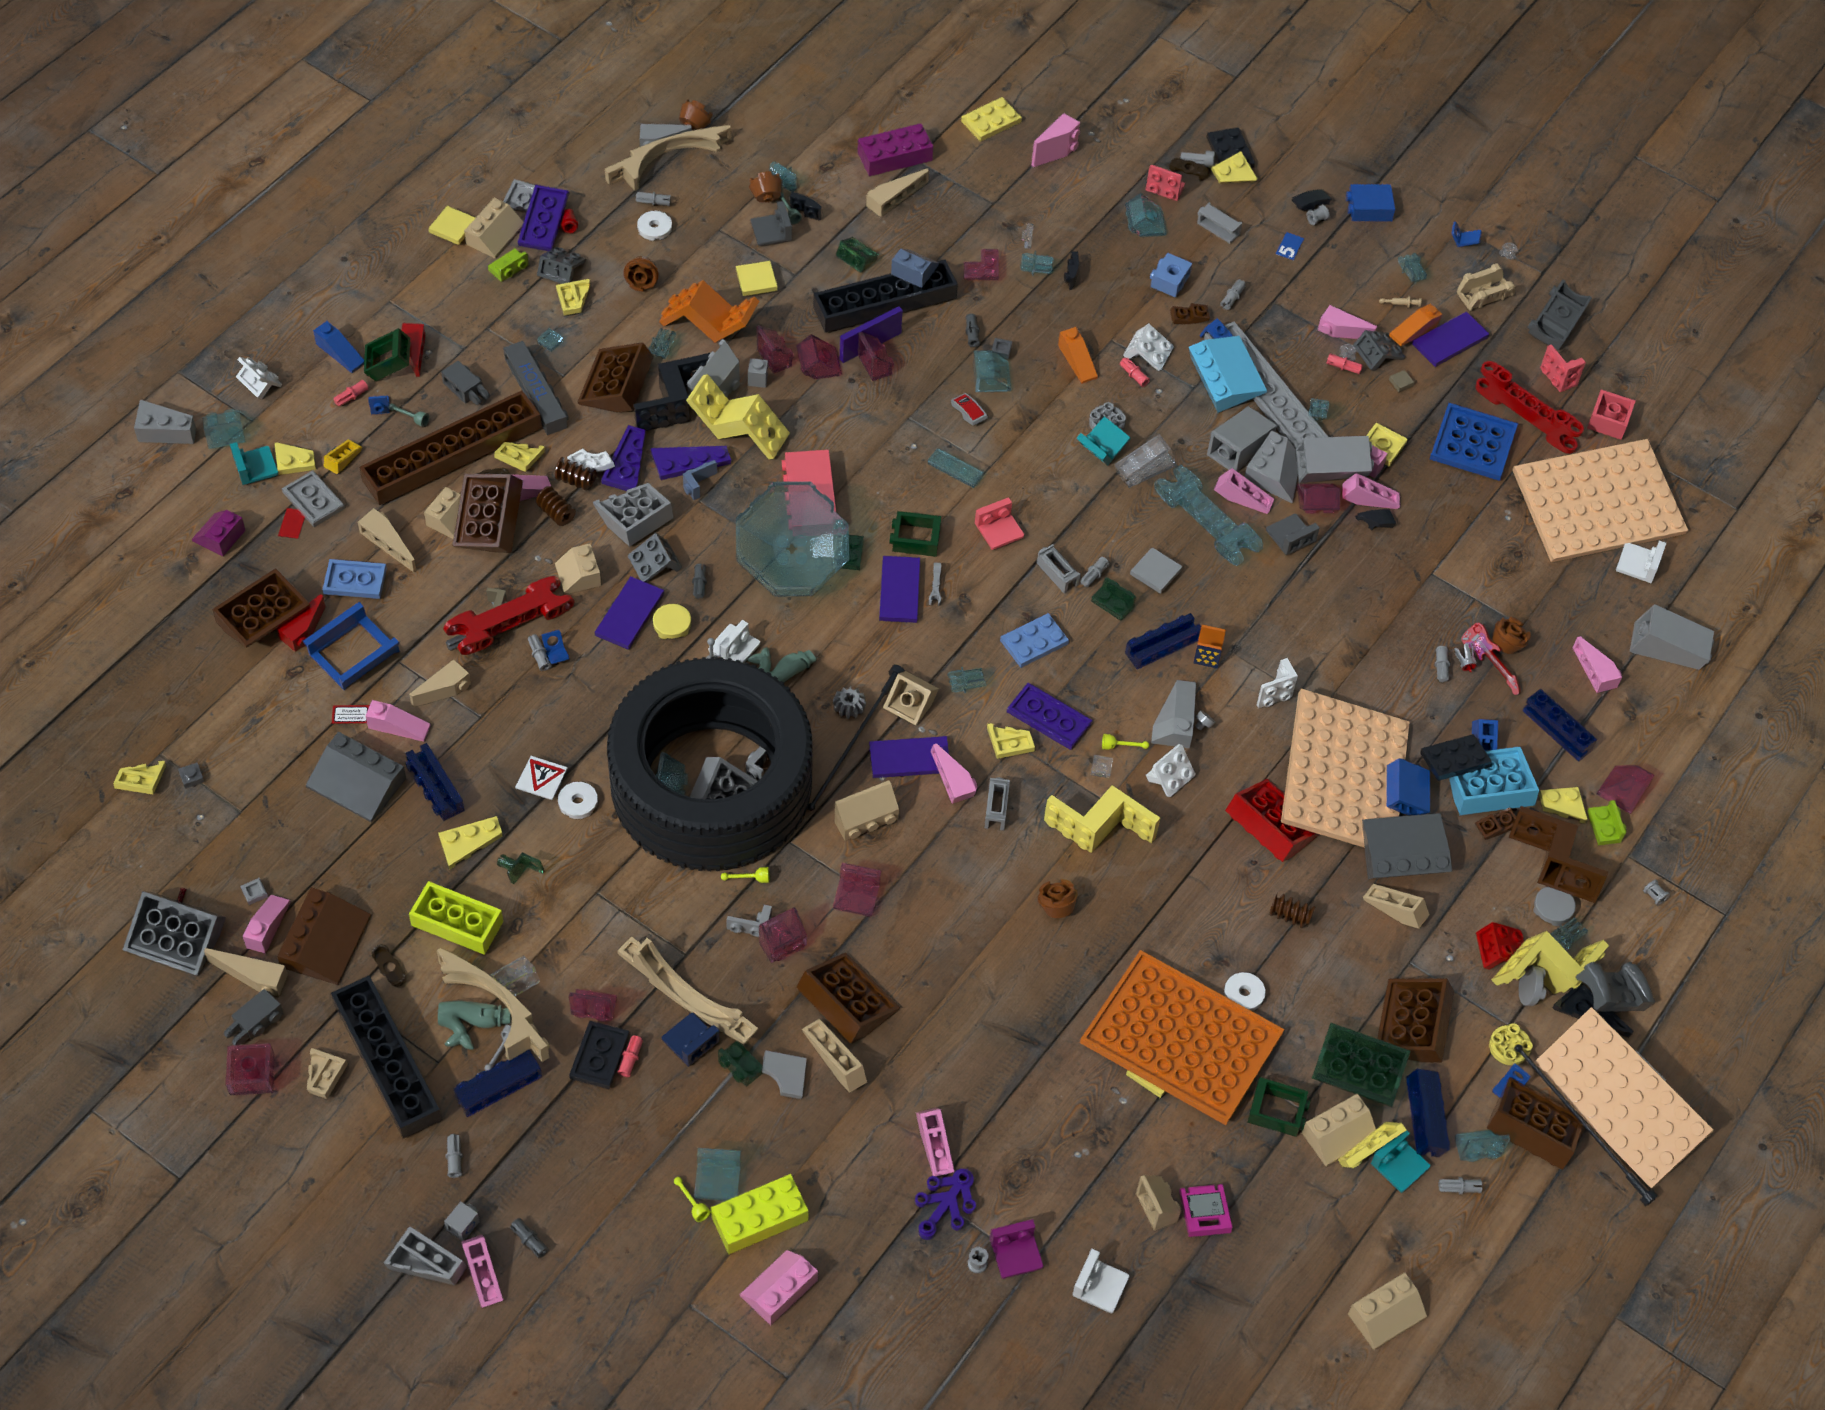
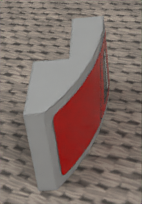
[951,393,988,425]

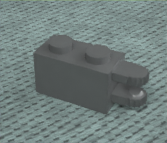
[441,361,490,405]
[224,989,284,1047]

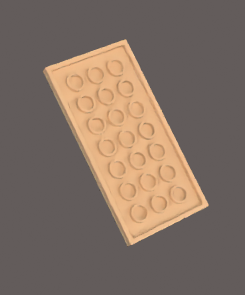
[1534,1007,1714,1189]

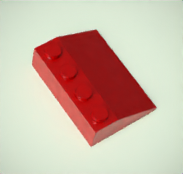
[1225,779,1320,862]

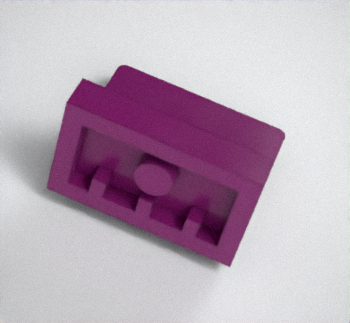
[990,1219,1043,1279]

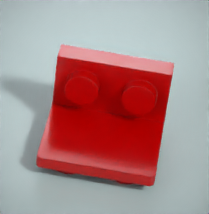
[1476,922,1524,970]

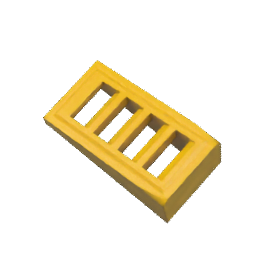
[324,439,362,474]

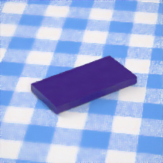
[517,184,569,251]
[840,307,903,363]
[1412,311,1489,367]
[879,556,920,623]
[595,576,664,650]
[1006,683,1092,750]
[869,736,949,778]

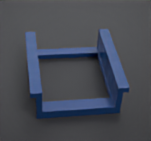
[303,602,400,691]

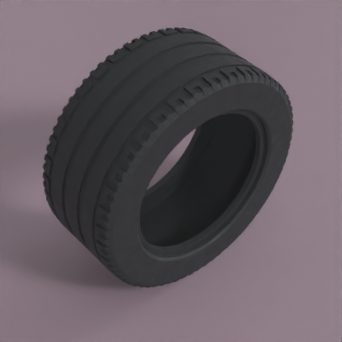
[607,657,813,871]

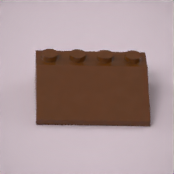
[577,342,654,412]
[452,474,523,553]
[212,568,310,648]
[277,887,371,985]
[796,952,900,1044]
[1375,978,1454,1063]
[1487,1077,1584,1170]

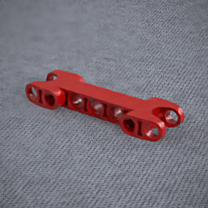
[1475,361,1584,454]
[443,576,575,655]

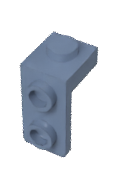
[683,460,717,500]

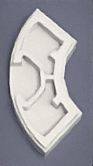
[567,449,615,472]

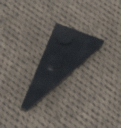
[1552,983,1634,1038]

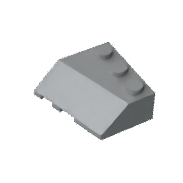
[687,339,740,408]
[1245,430,1298,503]
[593,483,674,547]
[690,757,757,799]

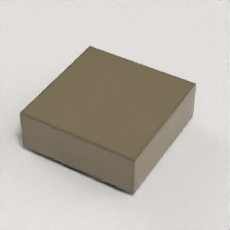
[1389,370,1414,392]

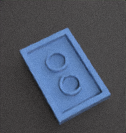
[322,559,387,599]
[1000,613,1069,668]

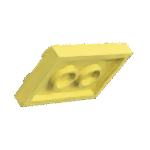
[961,97,1022,142]

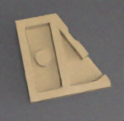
[307,1048,348,1099]

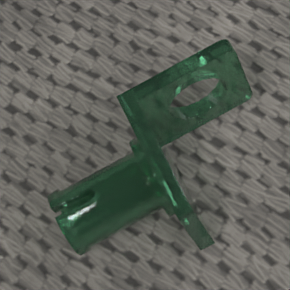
[497,852,545,884]

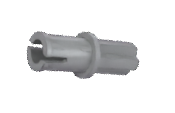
[636,192,671,206]
[1220,279,1245,310]
[1080,557,1109,587]
[528,634,551,671]
[1435,646,1450,683]
[445,1134,463,1178]
[1438,1177,1482,1195]

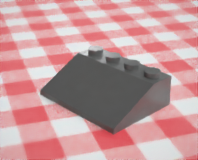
[306,732,406,822]
[1362,813,1452,879]
[122,891,226,976]

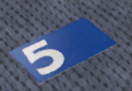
[1276,232,1304,260]

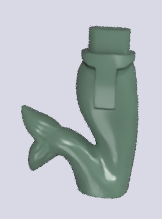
[748,647,816,682]
[438,1001,511,1050]

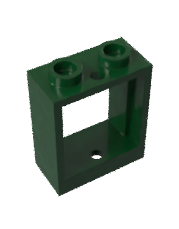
[364,328,410,382]
[889,511,942,557]
[1247,1077,1310,1137]

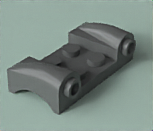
[1527,279,1592,350]
[1575,962,1655,1012]

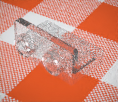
[489,955,540,996]

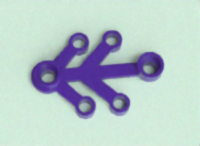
[915,1169,976,1240]

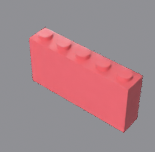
[781,450,838,537]

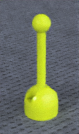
[1102,734,1149,750]
[721,867,770,883]
[674,1177,711,1222]

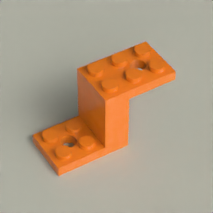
[659,280,759,343]

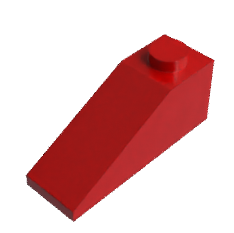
[402,323,426,377]
[277,594,326,652]

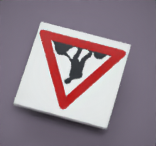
[515,756,568,800]

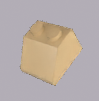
[424,487,461,539]
[555,544,601,595]
[883,671,939,725]
[1136,1175,1181,1231]

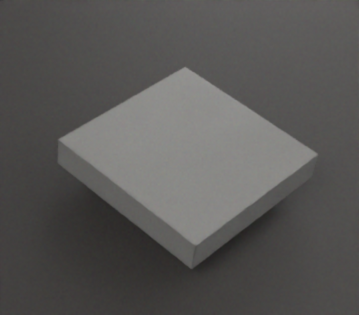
[1130,547,1183,594]

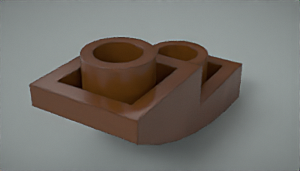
[1170,303,1210,324]
[1475,807,1516,840]

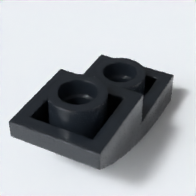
[1292,189,1331,211]
[790,192,822,221]
[1064,251,1079,290]

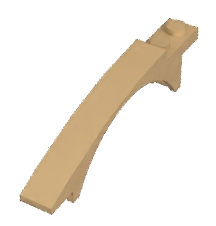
[605,125,731,191]
[618,936,758,1045]
[437,948,550,1062]

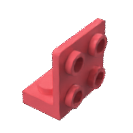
[1146,165,1185,201]
[1540,345,1586,392]
[975,497,1024,550]

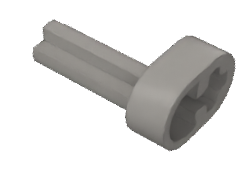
[1181,151,1215,168]

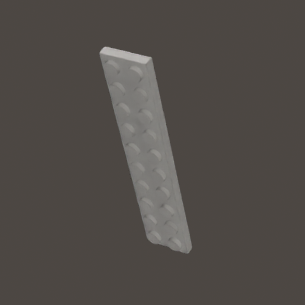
[1204,321,1328,449]

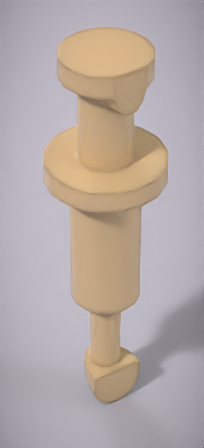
[1379,296,1421,308]

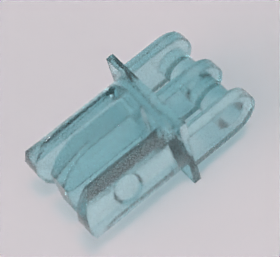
[769,162,796,191]
[1020,251,1054,276]
[1398,253,1427,283]
[649,328,676,359]
[1308,398,1329,420]
[947,667,986,693]
[1551,917,1588,950]

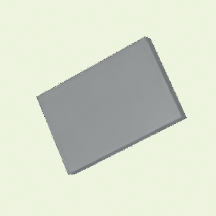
[282,470,345,527]

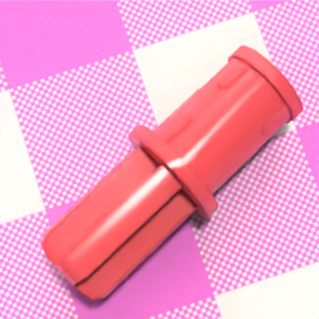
[1326,353,1362,374]
[1120,358,1150,387]
[334,380,368,406]
[617,1035,643,1077]

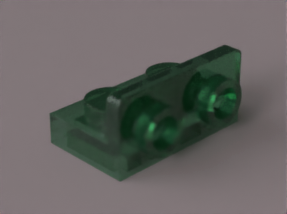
[836,237,879,273]
[834,528,864,570]
[1091,577,1136,621]
[718,1040,763,1087]

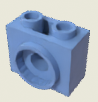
[1150,253,1192,298]

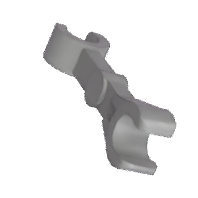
[929,562,941,606]

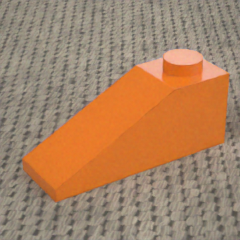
[1389,304,1443,346]
[1058,327,1098,384]

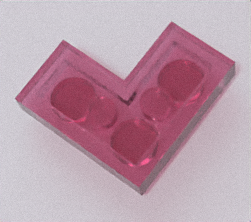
[964,249,999,280]

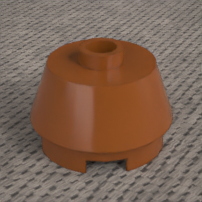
[679,99,713,131]
[749,171,783,202]
[624,256,659,291]
[1492,617,1531,654]
[1038,879,1078,918]

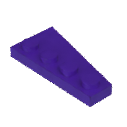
[601,425,646,491]
[651,446,731,480]

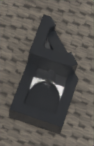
[1355,509,1396,530]

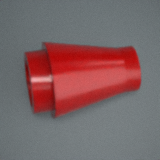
[561,209,578,233]

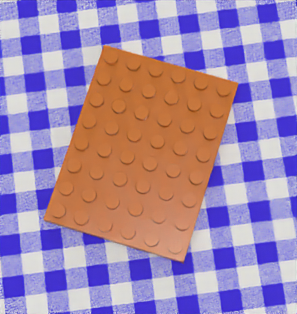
[1080,950,1285,1125]

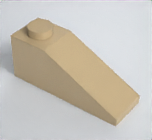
[409,660,471,707]
[1363,884,1429,929]

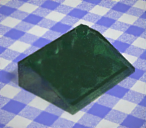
[1312,1023,1410,1107]

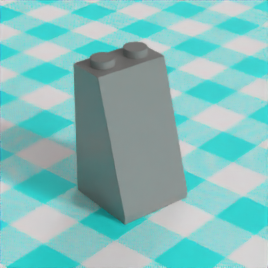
[1207,406,1277,472]
[1296,436,1374,483]
[1630,604,1714,670]

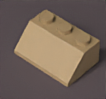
[464,198,524,258]
[834,781,899,841]
[1302,1094,1376,1167]
[1348,1273,1427,1350]

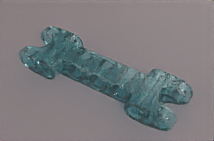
[1154,465,1263,566]

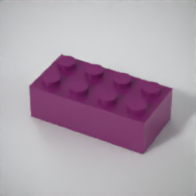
[858,123,933,177]

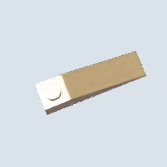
[866,169,929,217]
[358,508,416,572]
[204,948,288,997]
[802,1019,867,1093]

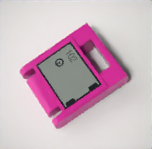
[1179,1184,1232,1237]

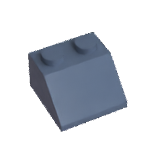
[891,249,939,288]

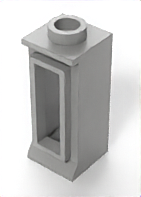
[1197,202,1242,244]
[1037,544,1080,593]
[984,778,1010,831]

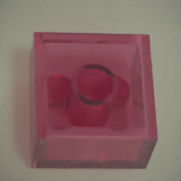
[225,1043,275,1095]

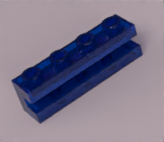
[1125,613,1201,670]
[1523,689,1597,762]
[405,743,465,822]
[453,1050,542,1117]
[1406,1068,1450,1158]

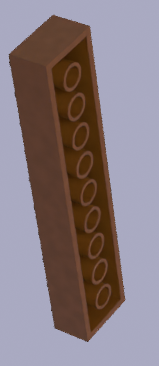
[359,390,542,505]

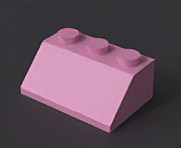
[740,1250,818,1325]

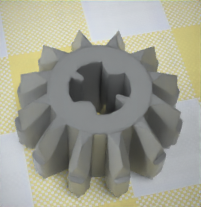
[833,686,866,719]

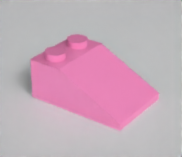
[1031,113,1080,167]

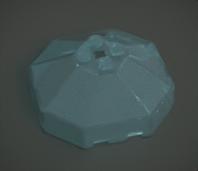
[736,481,849,597]

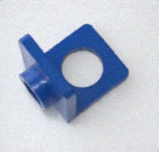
[1452,222,1482,247]
[1199,318,1233,339]
[368,396,390,415]
[541,630,569,664]
[1492,1063,1531,1097]

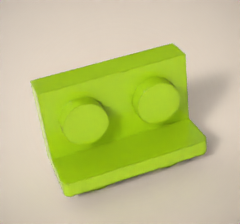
[488,248,529,282]
[1587,800,1627,845]

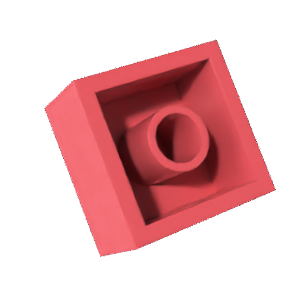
[1587,390,1635,440]

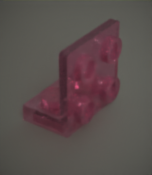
[833,863,881,917]
[569,989,617,1021]

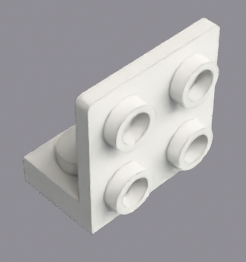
[1123,324,1174,371]
[1616,541,1666,583]
[1257,658,1298,708]
[1072,1249,1129,1313]

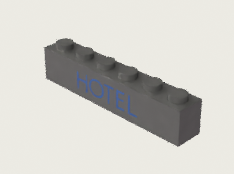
[503,341,569,435]

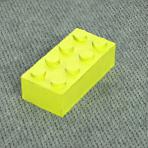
[409,881,504,955]
[711,1174,808,1254]

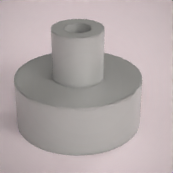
[1195,710,1215,730]

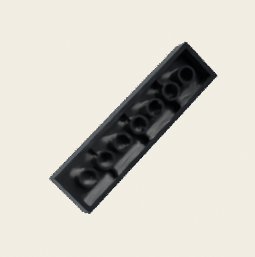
[813,259,958,333]
[331,975,442,1139]

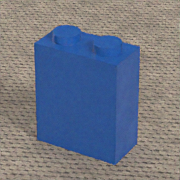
[1346,184,1395,221]
[1386,758,1430,816]

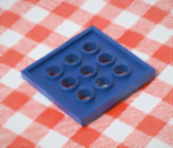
[1430,403,1518,481]

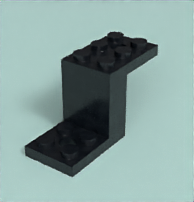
[634,353,710,431]

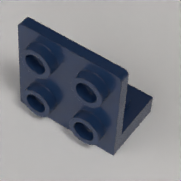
[662,1013,720,1067]

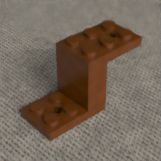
[1509,806,1608,903]

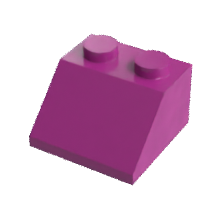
[192,510,246,556]

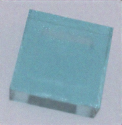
[537,328,563,352]

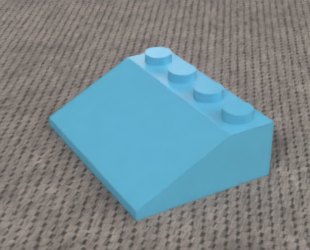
[1189,336,1267,413]
[1449,747,1539,815]

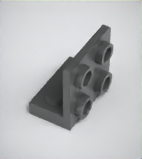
[750,201,792,246]
[537,247,586,284]
[1353,330,1405,370]
[1266,514,1320,556]
[628,533,683,583]

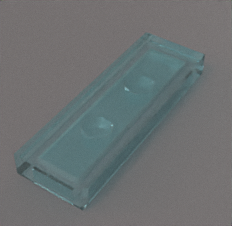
[928,448,984,488]

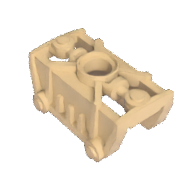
[1457,264,1515,311]

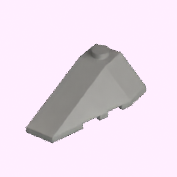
[1151,680,1196,749]

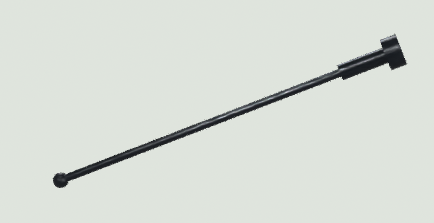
[808,664,905,811]
[1514,1044,1658,1207]

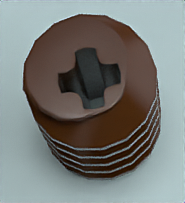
[555,457,597,491]
[536,486,576,526]
[1270,894,1315,928]

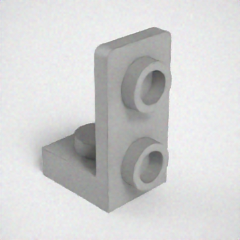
[726,905,772,937]

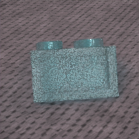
[203,409,246,449]
[1454,1130,1510,1162]
[694,1148,741,1201]

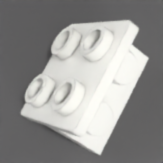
[236,357,282,399]
[708,620,760,663]
[1146,744,1195,797]

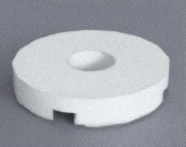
[637,211,672,240]
[558,782,598,819]
[1224,972,1265,1011]

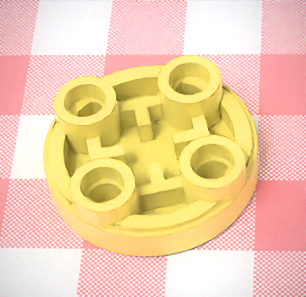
[653,604,691,639]
[1489,1023,1533,1065]

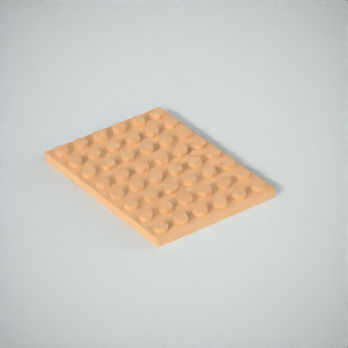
[1513,439,1688,562]
[1281,689,1409,848]

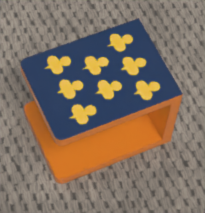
[1193,625,1226,669]

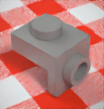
[746,747,766,781]

